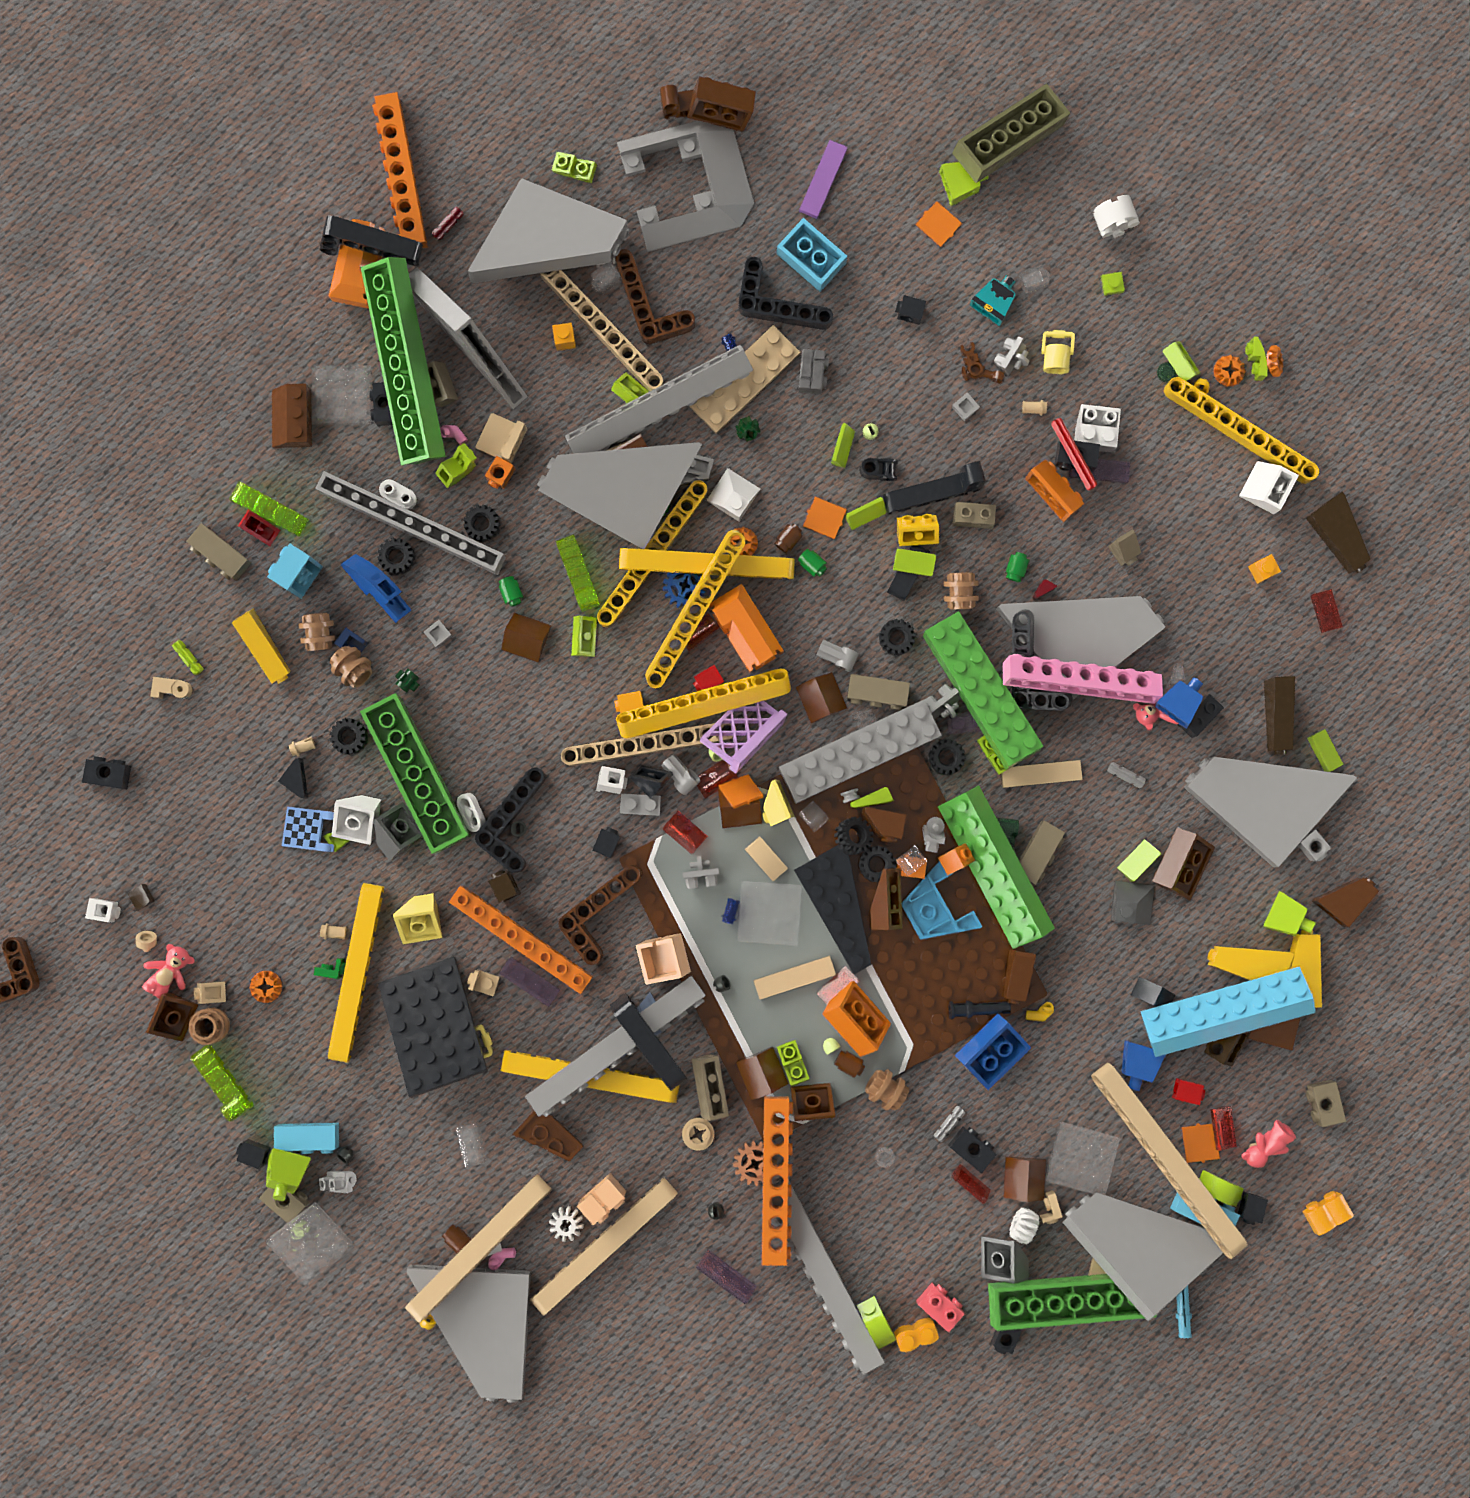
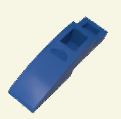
[341,554,411,623]

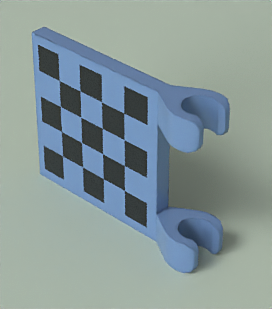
[282,807,334,852]

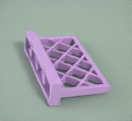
[700,701,787,773]

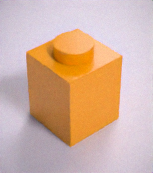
[552,322,576,351]
[1248,554,1281,584]
[614,691,644,713]

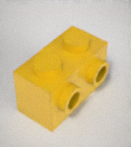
[897,514,939,546]

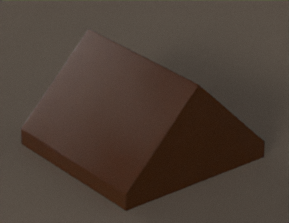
[501,613,551,663]
[796,672,847,723]
[718,784,762,829]
[146,993,199,1042]
[736,1046,788,1100]
[790,1083,835,1122]
[1003,1156,1046,1202]

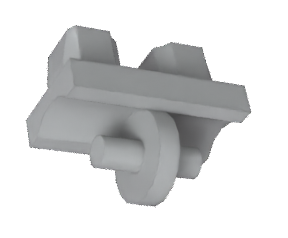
[994,336,1029,377]
[925,684,961,719]
[922,817,945,853]
[682,855,719,889]
[319,1170,356,1193]

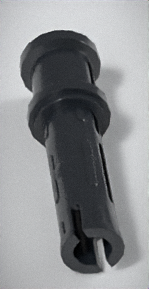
[948,1001,1011,1020]

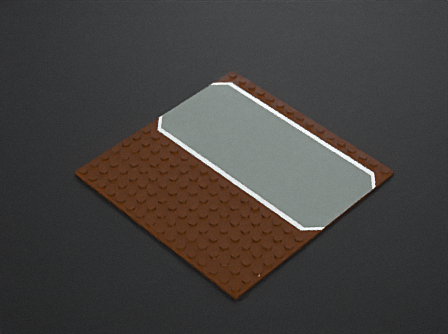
[619,747,1047,1141]

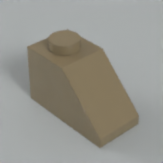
[1108,529,1141,566]

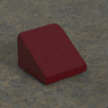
[1032,579,1057,600]

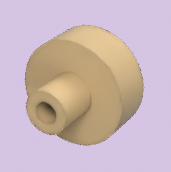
[136,931,157,952]

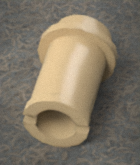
[1022,400,1047,416]
[289,736,316,757]
[320,923,347,940]

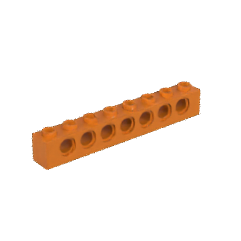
[372,92,428,249]
[449,885,594,994]
[762,1096,793,1266]

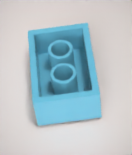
[777,218,847,292]
[267,543,323,599]

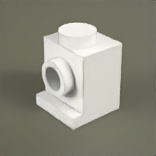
[596,766,628,794]
[85,898,121,922]

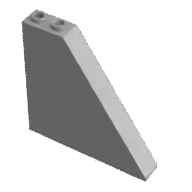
[468,178,629,283]
[409,267,528,409]
[537,442,702,549]
[996,596,1165,699]
[1184,757,1357,867]
[1062,1192,1223,1321]
[407,1264,531,1402]

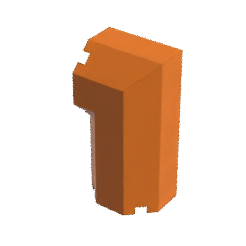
[329,219,385,309]
[708,584,784,673]

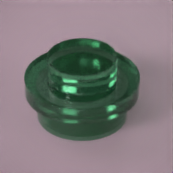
[1157,362,1177,382]

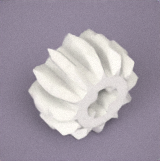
[549,1206,584,1242]
[1009,1208,1039,1245]

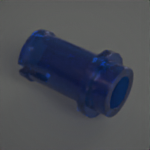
[721,334,737,351]
[721,898,740,925]

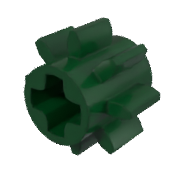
[735,416,761,442]
[395,669,420,693]

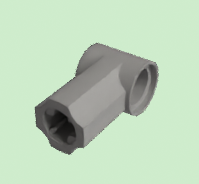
[816,640,859,672]
[661,754,700,795]

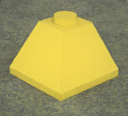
[762,780,795,826]
[393,893,442,944]

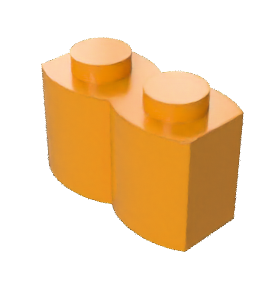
[1302,1191,1354,1236]
[894,1318,939,1352]

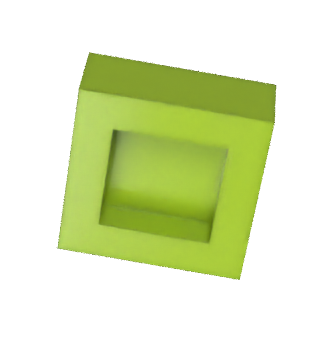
[1101,272,1125,296]

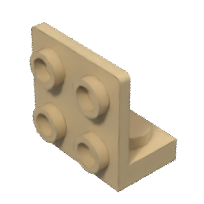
[476,413,527,464]

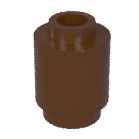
[774,523,803,553]
[834,1050,865,1078]
[442,1224,472,1254]

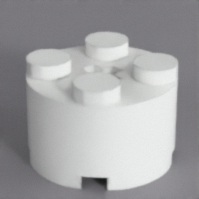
[1093,195,1139,238]

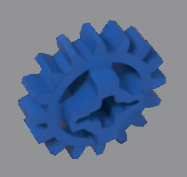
[662,572,705,608]

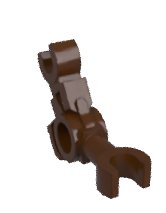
[960,342,1005,384]

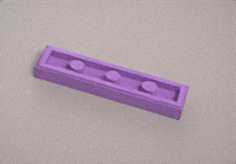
[799,140,848,219]

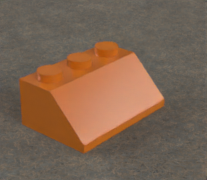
[1025,459,1084,522]
[823,981,891,1057]

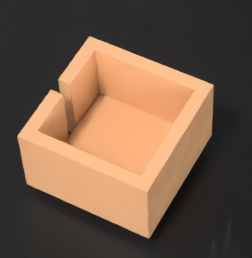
[636,933,691,984]
[577,1173,626,1225]

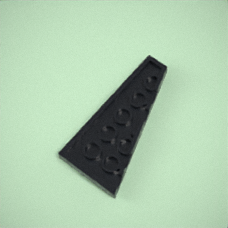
[794,844,871,974]

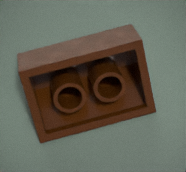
[687,76,756,132]
[272,384,312,448]
[861,807,906,843]
[1152,827,1215,901]

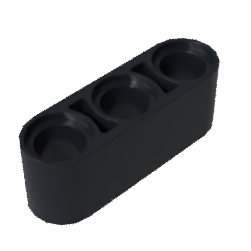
[887,545,930,601]

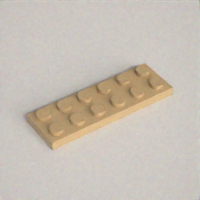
[689,325,801,434]

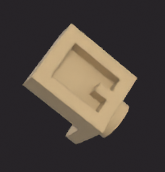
[467,970,500,996]
[194,982,226,1004]
[1039,1190,1062,1224]

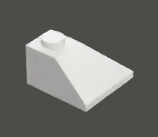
[706,468,760,522]
[332,795,381,845]

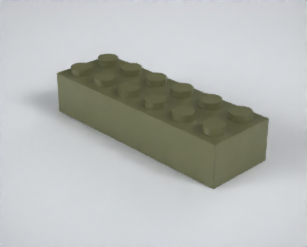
[952,84,1071,183]

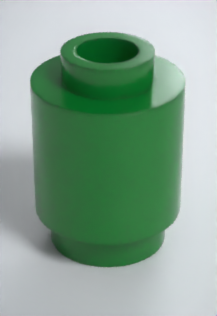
[798,549,827,577]
[1005,552,1030,583]
[499,576,524,607]

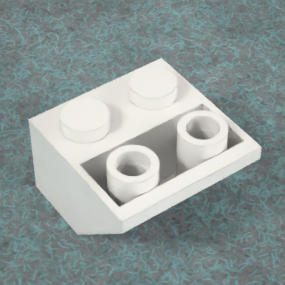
[1074,404,1121,453]
[1239,461,1299,514]

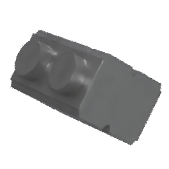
[798,349,829,394]

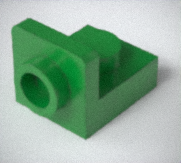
[314,958,346,979]

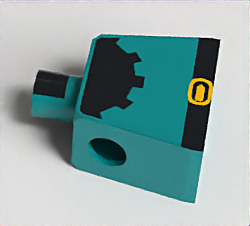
[970,275,1016,326]

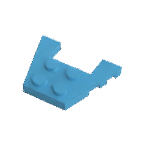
[902,861,982,939]

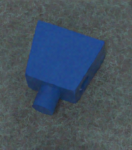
[1155,677,1203,729]
[1121,1040,1166,1091]

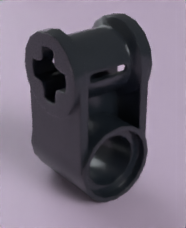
[859,458,898,481]

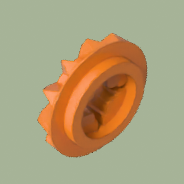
[1267,345,1284,377]
[1214,355,1246,386]
[730,527,758,556]
[249,971,282,1003]

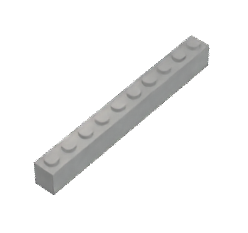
[565,345,753,453]
[315,471,506,575]
[525,976,706,1117]
[771,1179,885,1375]

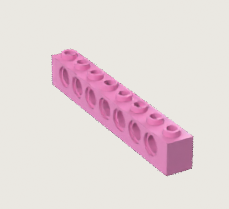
[1003,654,1163,704]

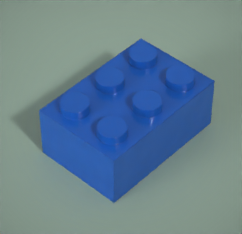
[955,1014,1031,1090]

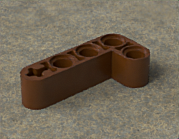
[660,84,732,119]

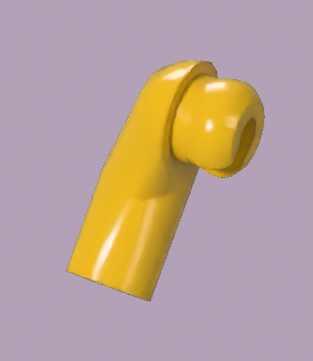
[1025,1002,1054,1022]

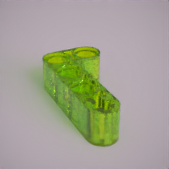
[229,481,309,537]
[556,534,600,612]
[191,1045,254,1122]

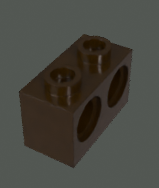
[488,870,521,903]
[1204,1031,1251,1067]

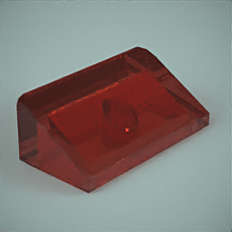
[685,613,720,653]
[696,760,738,799]
[663,811,708,854]
[816,966,860,1005]
[951,1164,990,1204]

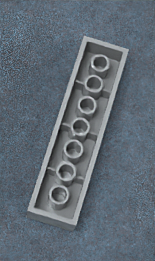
[779,699,942,804]

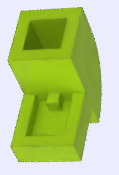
[435,443,477,488]
[1199,1170,1244,1207]
[856,1296,896,1349]

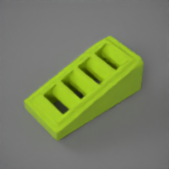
[850,787,894,808]

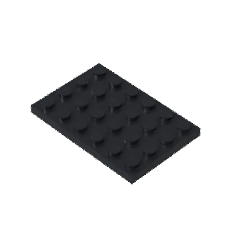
[378,956,488,1098]

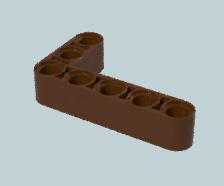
[616,249,695,345]
[559,865,642,965]
[0,937,40,1004]

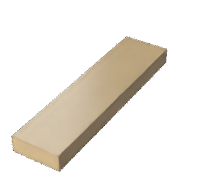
[1001,760,1082,788]
[753,956,836,1000]

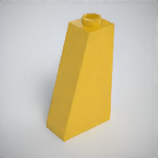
[232,609,290,684]
[1289,930,1322,1007]
[1207,946,1294,981]

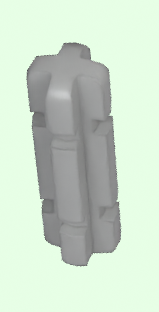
[1107,762,1146,788]
[934,1106,965,1142]

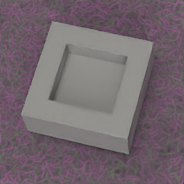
[952,393,980,421]
[424,620,452,648]

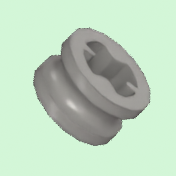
[841,788,860,803]

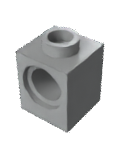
[1297,830,1331,861]

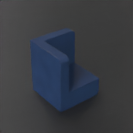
[334,628,368,653]

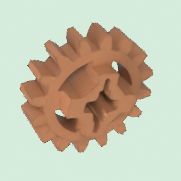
[733,1140,777,1186]

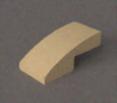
[745,836,788,881]

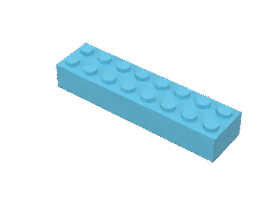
[1140,967,1316,1057]

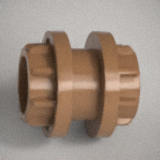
[944,572,979,609]
[298,613,336,651]
[330,646,372,688]
[189,1008,230,1045]
[865,1069,909,1111]

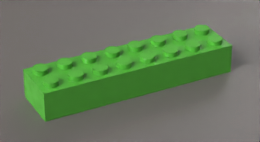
[923,611,1043,770]
[360,693,471,854]
[938,786,1055,949]
[988,1274,1157,1331]

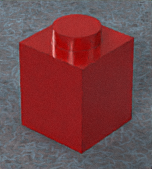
[693,665,724,691]
[1172,1078,1205,1105]

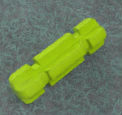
[172,640,204,675]

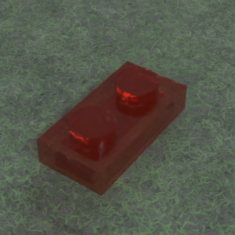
[1310,589,1343,633]
[1210,1106,1237,1150]

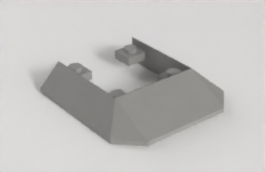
[617,121,754,252]

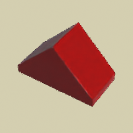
[238,509,281,546]

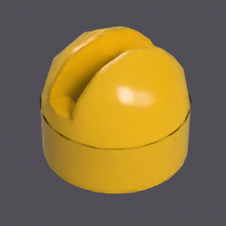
[1194,378,1210,394]
[420,1313,436,1330]

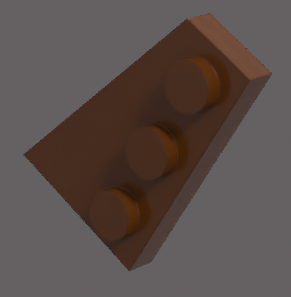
[512,1111,584,1161]

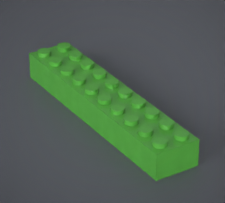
[360,257,446,465]

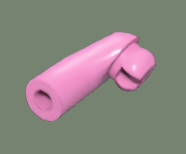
[440,425,468,445]
[488,1248,516,1271]

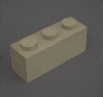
[186,523,251,581]
[847,674,910,711]
[1019,821,1065,885]
[691,1054,729,1121]

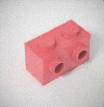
[916,1283,965,1332]

